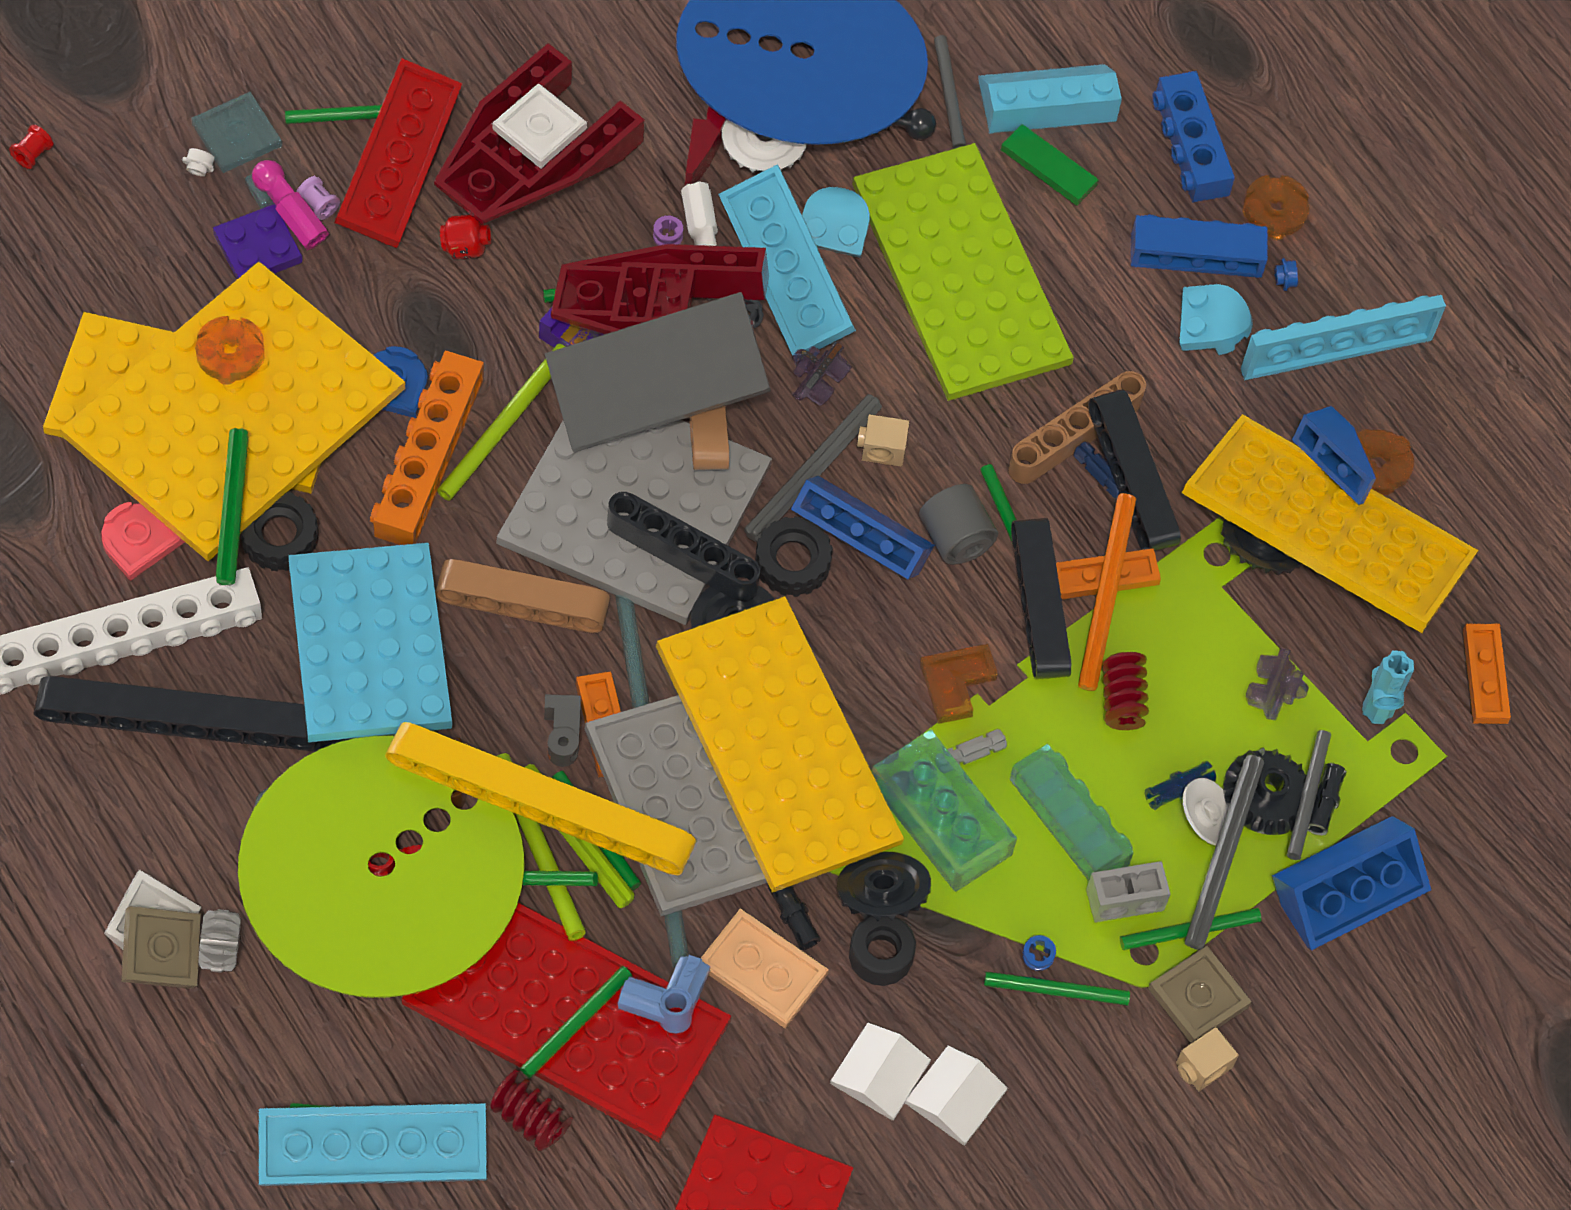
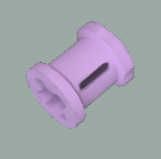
[297,176,340,220]

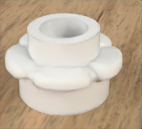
[182,148,215,177]

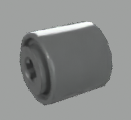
[919,484,998,565]

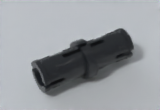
[1308,763,1347,835]
[768,886,821,950]

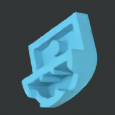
[802,187,870,258]
[1180,284,1253,355]

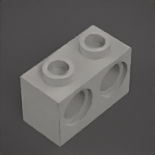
[1086,861,1170,922]

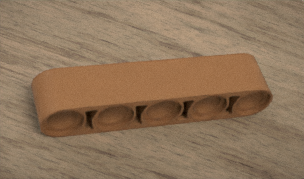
[1008,371,1146,484]
[689,406,729,470]
[435,559,610,633]

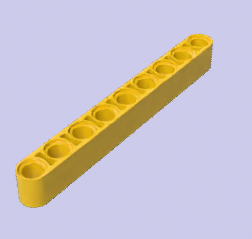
[385,722,696,876]

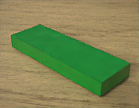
[1001,124,1099,206]

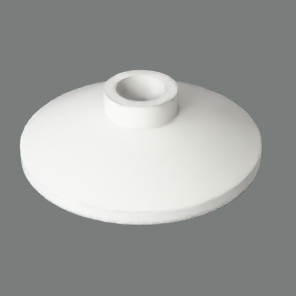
[1183,778,1228,845]

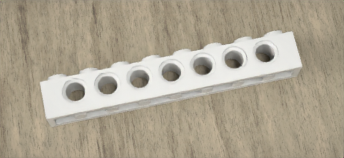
[0,567,262,695]

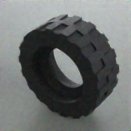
[240,492,318,571]
[755,516,833,597]

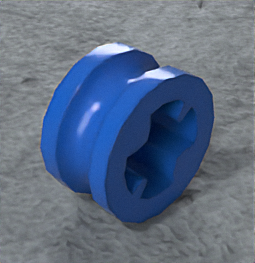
[1022,935,1056,971]

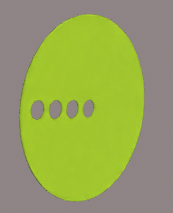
[238,736,524,998]

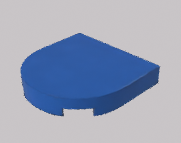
[373,346,428,418]

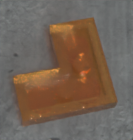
[920,644,998,724]

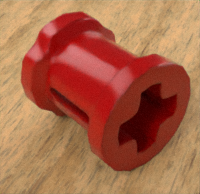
[9,124,54,169]

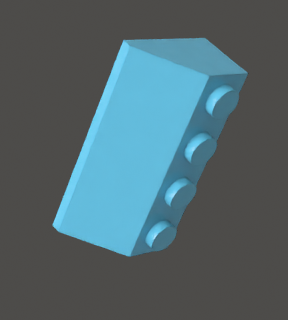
[978,64,1122,133]

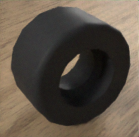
[849,916,916,986]

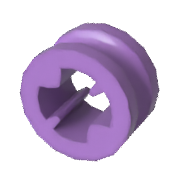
[653,216,683,246]

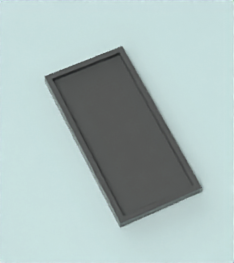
[545,292,771,453]

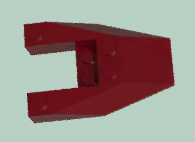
[434,43,645,224]
[551,244,769,336]

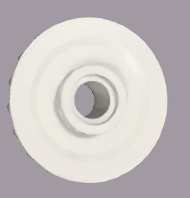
[722,119,807,173]

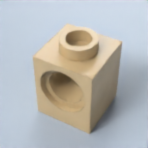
[857,414,909,467]
[1176,1027,1239,1091]

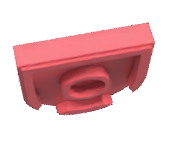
[101,502,185,581]

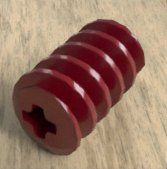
[1103,652,1149,730]
[490,1069,573,1151]

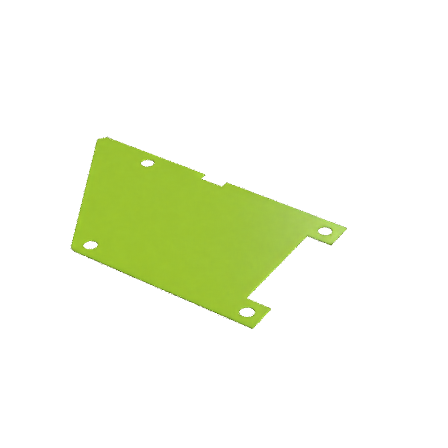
[829,517,1447,988]

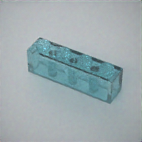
[1010,744,1134,881]

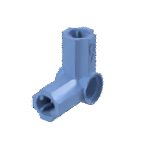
[618,955,710,1033]

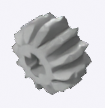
[198,909,241,973]

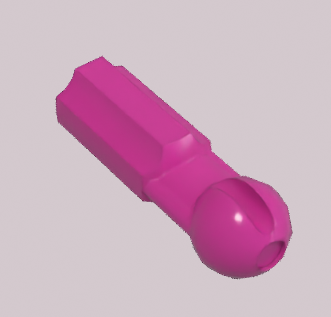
[252,160,330,250]

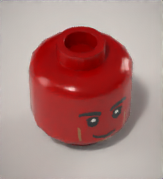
[440,214,491,259]

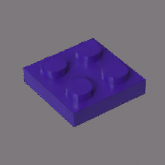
[213,204,302,279]

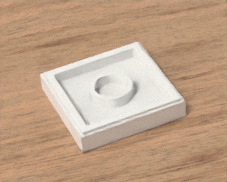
[492,83,587,168]

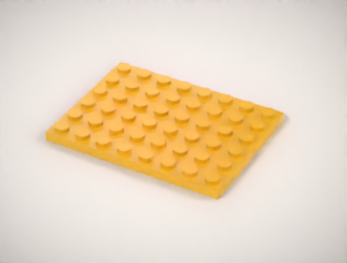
[60,262,405,561]

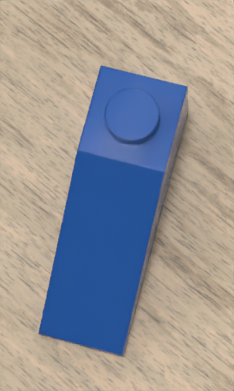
[1292,406,1376,505]

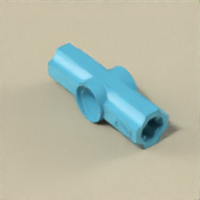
[1362,651,1414,724]

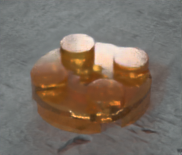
[1242,175,1310,240]
[195,316,265,385]
[1358,429,1414,495]

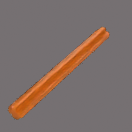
[1078,493,1136,691]

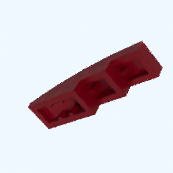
[685,105,727,186]

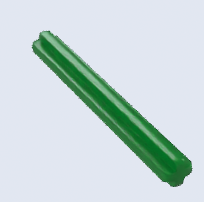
[216,428,248,586]

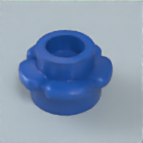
[1275,258,1298,291]

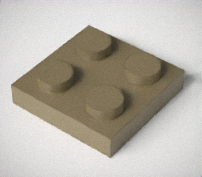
[121,906,201,989]
[1148,946,1251,1044]

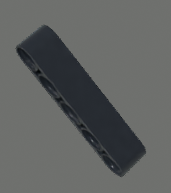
[1088,389,1181,552]
[607,492,760,602]
[1011,518,1071,680]

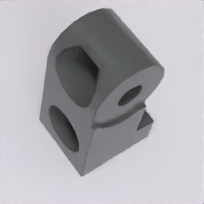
[544,694,581,767]

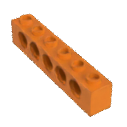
[370,350,484,545]

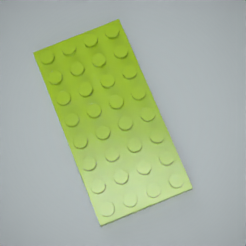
[852,143,1074,401]

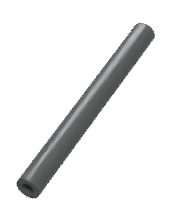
[934,35,966,149]
[1287,730,1331,860]

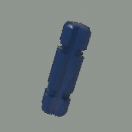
[1074,441,1119,499]

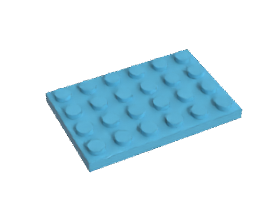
[288,543,452,742]

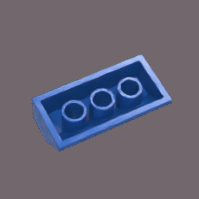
[1272,816,1431,950]

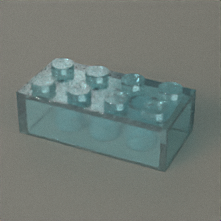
[872,730,1017,892]

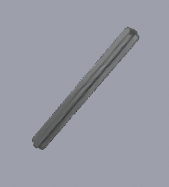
[744,394,882,542]
[1185,754,1264,950]

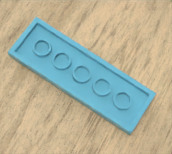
[719,164,856,361]
[1241,295,1446,380]
[259,1103,487,1186]

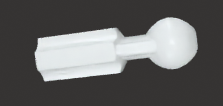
[681,182,718,246]

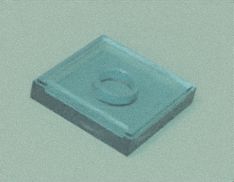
[191,92,282,173]

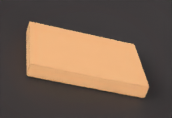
[701,908,829,1029]

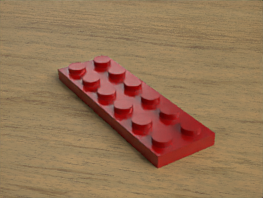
[334,58,463,248]

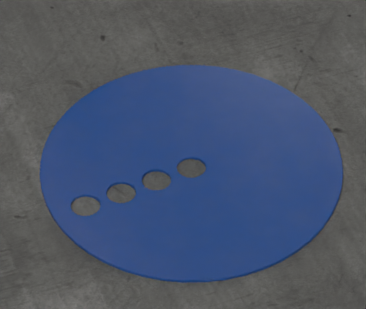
[676,0,928,144]

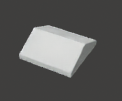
[104,870,201,950]
[830,1023,931,1121]
[905,1046,1008,1146]

